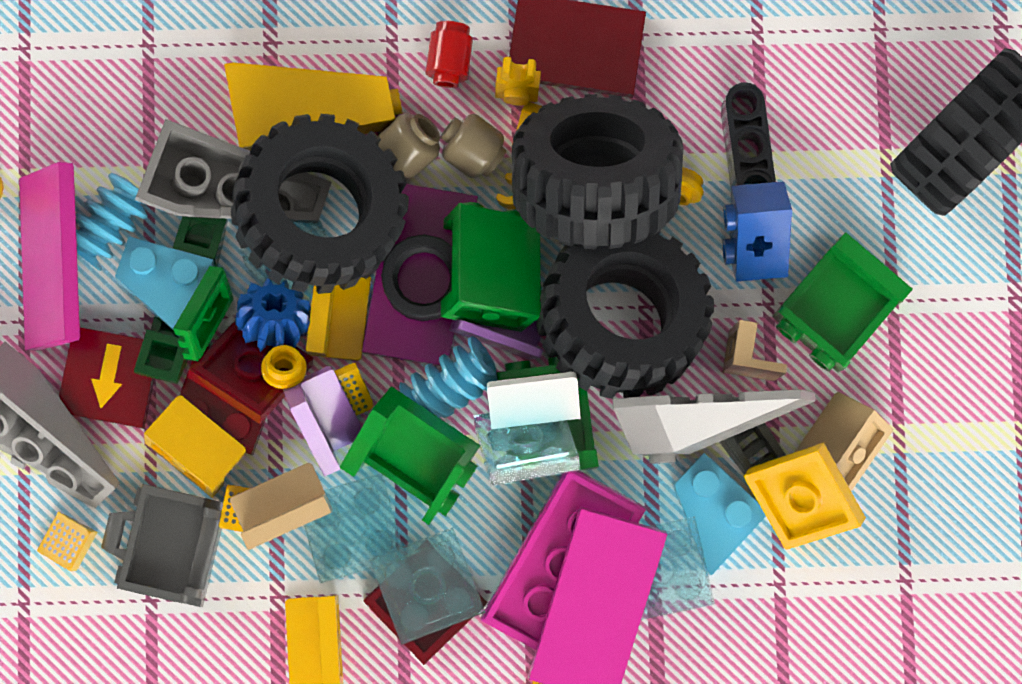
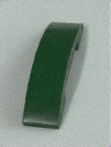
[134,216,228,384]

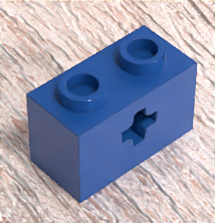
[722,181,792,282]

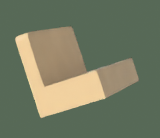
[722,320,787,381]
[795,392,894,491]
[230,462,333,550]

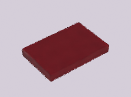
[509,0,646,98]

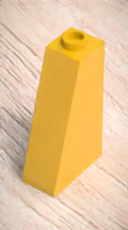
[224,62,403,151]

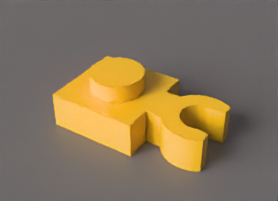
[495,57,541,106]

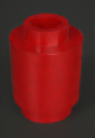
[425,21,473,88]

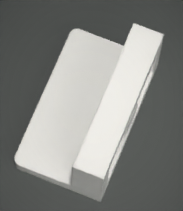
[487,372,580,429]

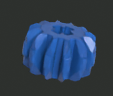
[235,278,311,352]

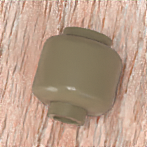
[378,113,440,178]
[440,114,507,178]

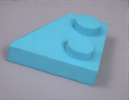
[115,237,215,338]
[673,453,766,575]

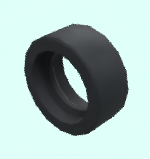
[381,234,452,321]

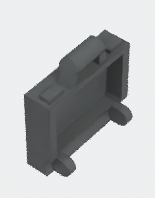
[101,484,223,607]

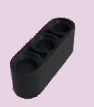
[720,82,776,187]

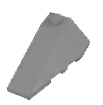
[135,119,332,223]
[0,341,120,508]
[613,389,816,464]

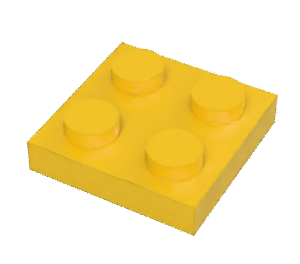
[743,442,866,550]

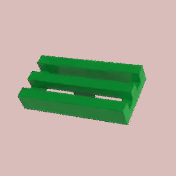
[173,266,234,361]

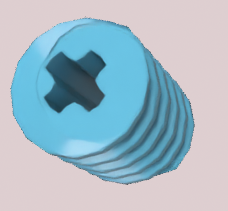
[76,173,148,271]
[399,336,497,419]

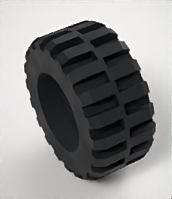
[890,48,1022,216]
[512,94,684,249]
[231,114,409,294]
[536,230,714,399]

